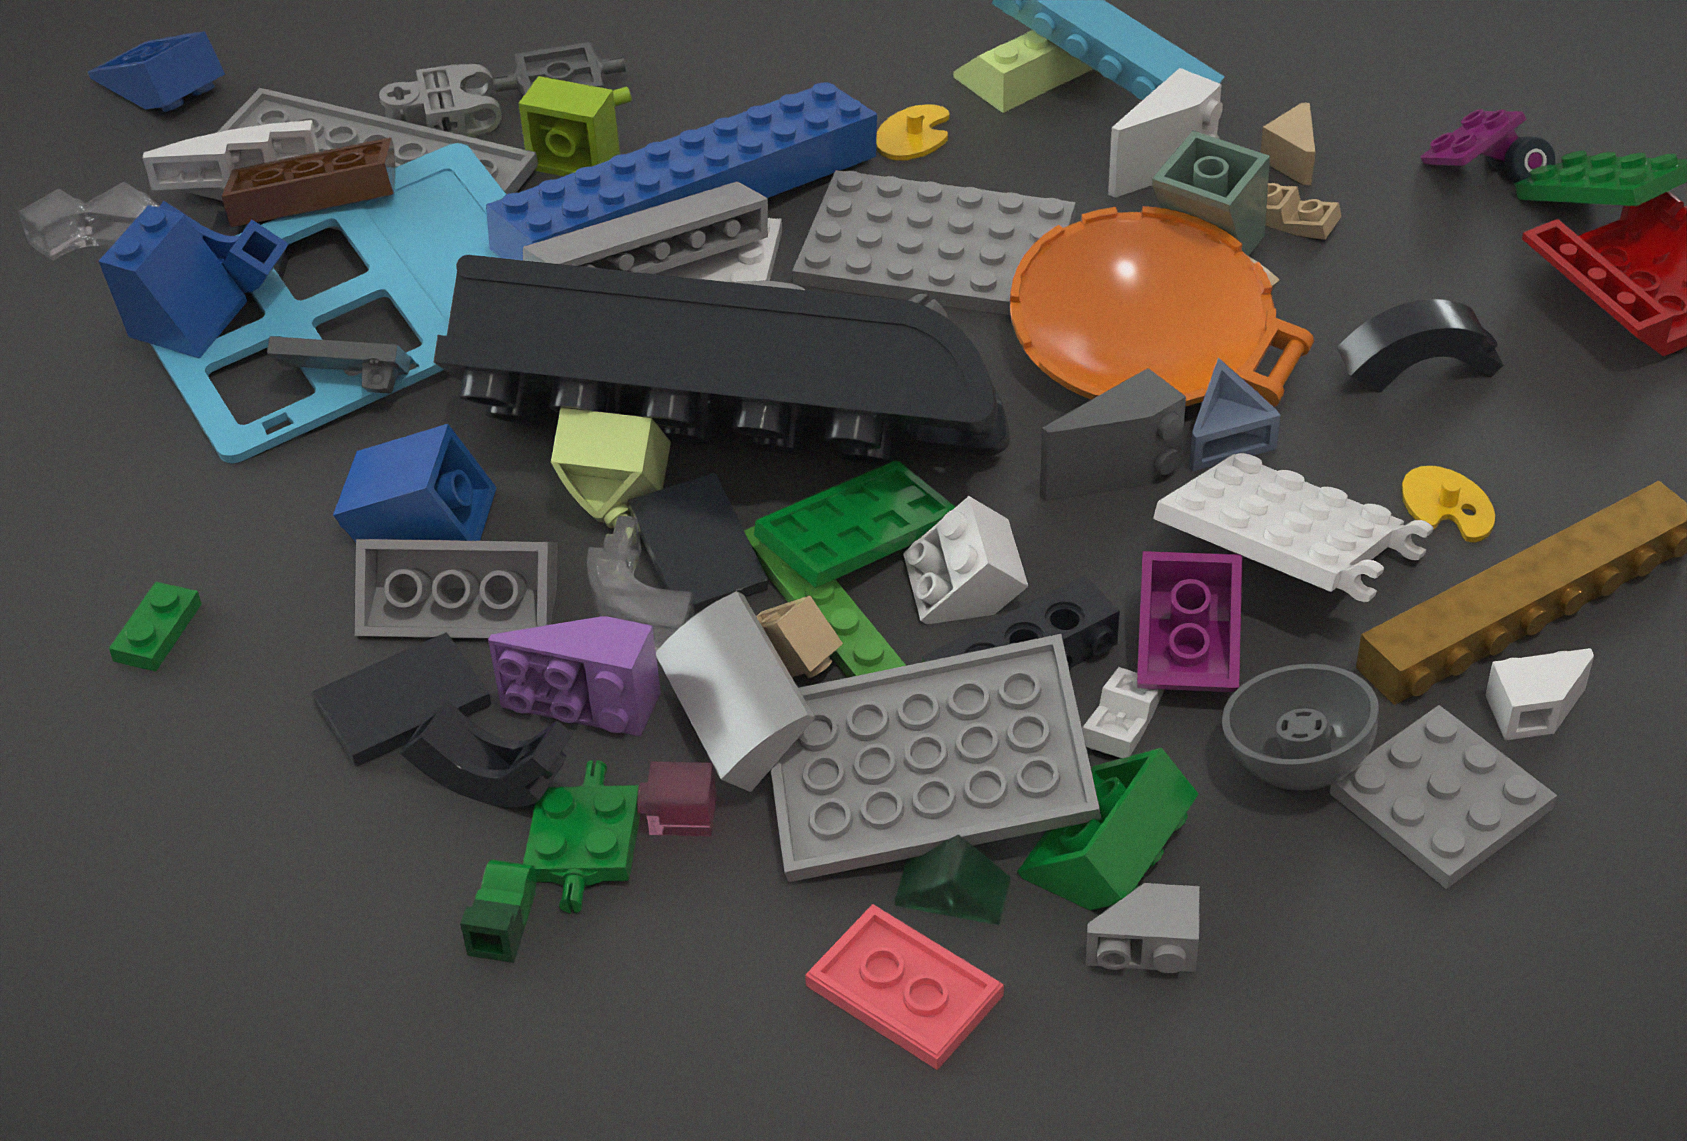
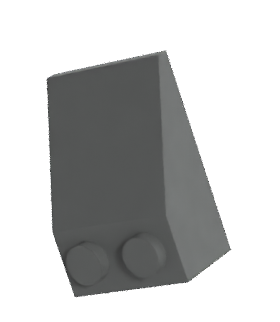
[1040,368,1186,501]

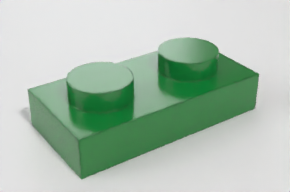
[109,581,202,672]

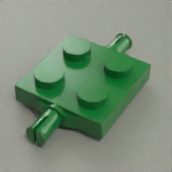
[523,760,643,913]

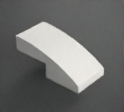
[1082,667,1164,758]

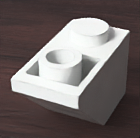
[1485,648,1594,741]

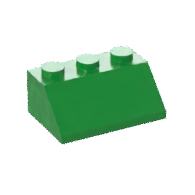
[1017,747,1199,910]

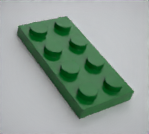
[1515,151,1687,206]
[754,460,955,588]

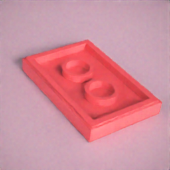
[805,904,1004,1070]

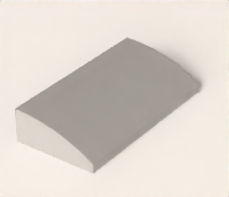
[656,591,815,792]

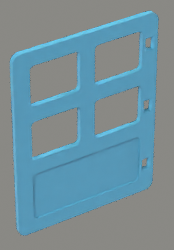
[151,143,507,463]

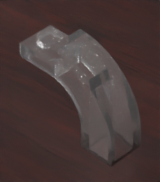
[587,515,695,658]

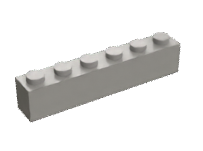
[523,181,768,274]

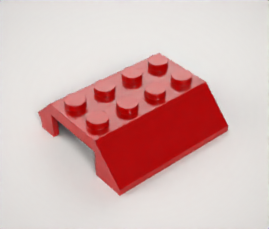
[1522,191,1687,357]

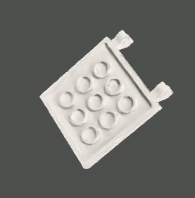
[1153,453,1433,602]

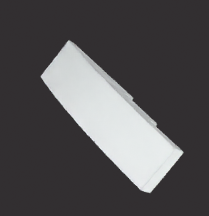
[143,120,319,190]

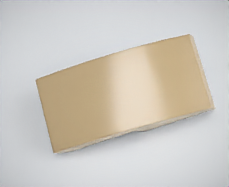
[1266,183,1342,240]

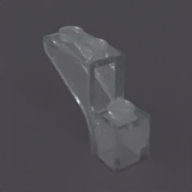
[18,182,160,261]

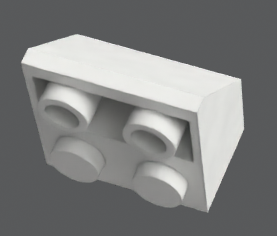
[903,496,1028,624]

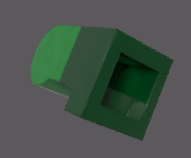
[460,859,537,963]

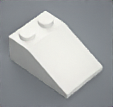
[1108,68,1223,197]

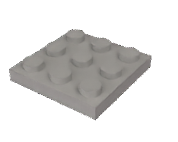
[1330,705,1557,889]

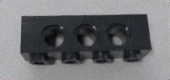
[922,575,1120,670]

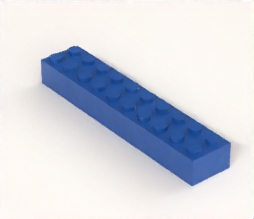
[486,82,877,260]

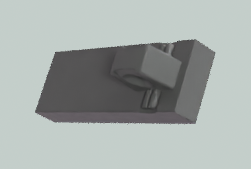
[267,336,411,393]

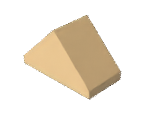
[1260,103,1315,185]

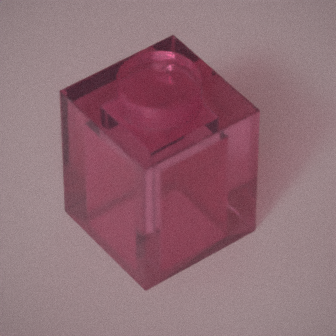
[638,761,717,836]

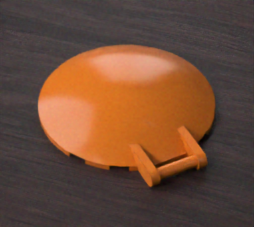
[1010,206,1314,407]

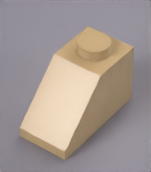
[756,595,843,678]

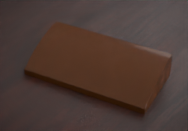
[221,137,395,227]

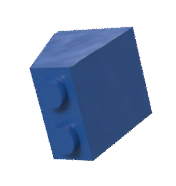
[98,205,247,358]
[333,424,497,543]

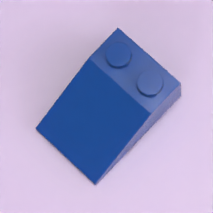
[88,31,225,112]

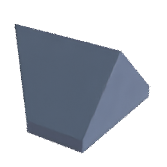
[1189,357,1281,471]

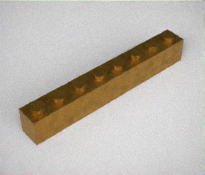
[1356,481,1687,705]

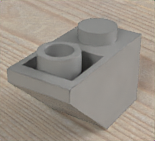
[1085,883,1199,973]

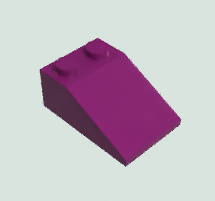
[1137,551,1242,692]

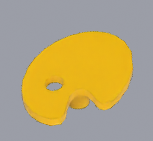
[876,104,949,160]
[1401,466,1495,543]

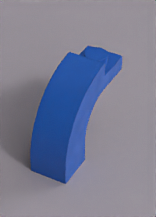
[159,201,289,293]

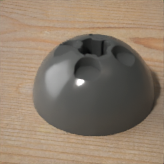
[1222,664,1379,791]

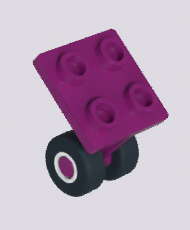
[1420,109,1556,183]

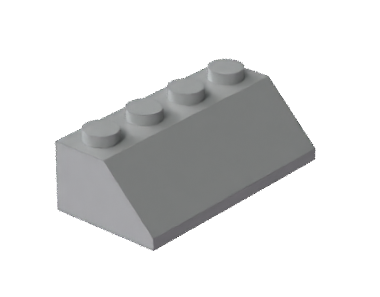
[355,539,558,638]

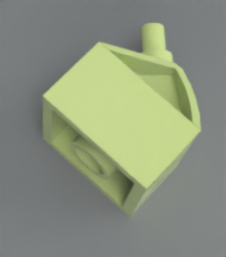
[551,408,671,544]

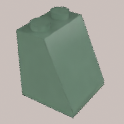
[1152,131,1270,256]

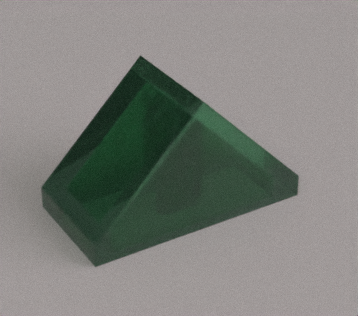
[895,834,1011,926]

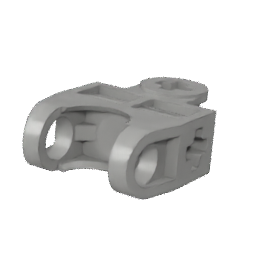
[379,64,502,137]

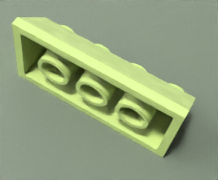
[954,30,1093,113]

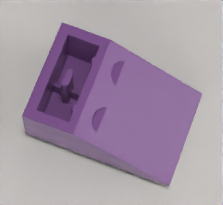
[488,616,661,737]

